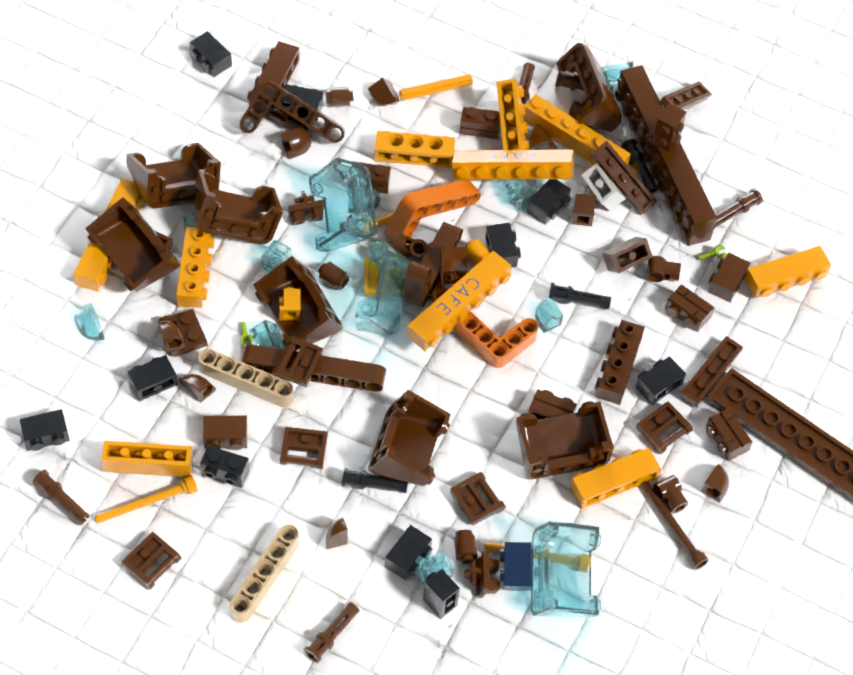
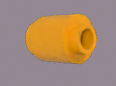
[465,240,490,266]

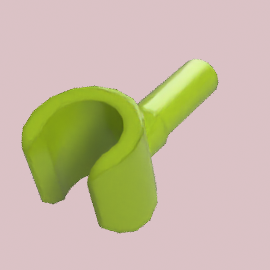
[698,244,727,260]
[240,322,253,347]

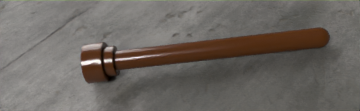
[642,482,709,570]

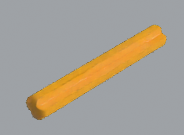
[399,74,473,101]

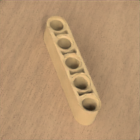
[198,349,294,407]
[230,524,299,623]

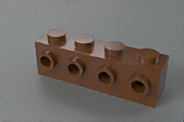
[594,319,645,405]

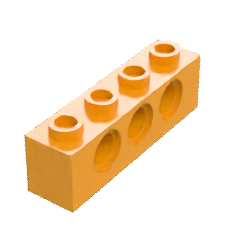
[375,131,455,168]

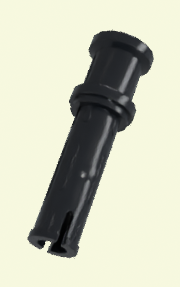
[620,138,659,194]
[548,282,611,310]
[341,467,408,493]

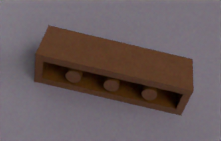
[247,41,300,115]

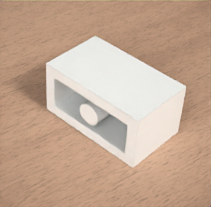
[582,163,626,211]

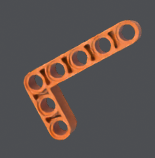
[384,179,481,245]
[432,288,539,368]

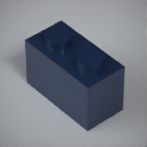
[500,542,532,591]

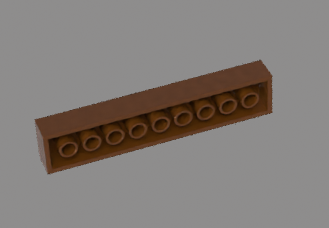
[615,65,717,246]

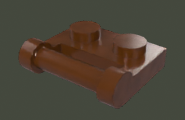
[158,309,208,357]
[272,336,324,388]
[636,401,693,454]
[280,427,328,469]
[450,472,506,526]
[121,531,182,590]

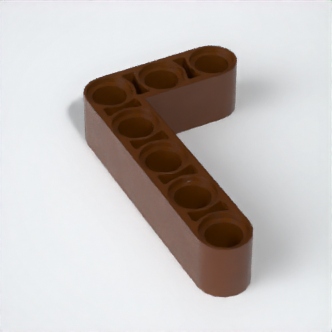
[239,81,346,143]
[403,222,463,308]

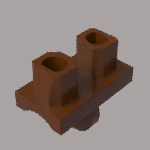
[287,190,325,225]
[463,552,500,598]

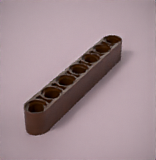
[241,344,387,392]

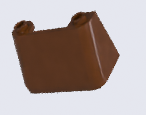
[556,43,622,132]
[126,142,221,209]
[195,171,283,244]
[85,197,181,292]
[253,256,343,351]
[368,390,451,486]
[516,401,614,480]

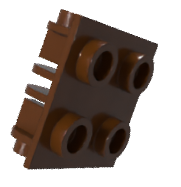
[440,247,469,288]

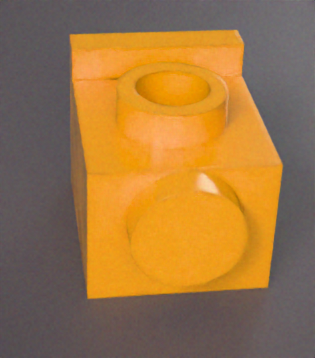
[279,287,301,321]

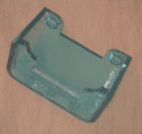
[309,157,377,252]
[355,238,410,335]
[531,521,601,617]

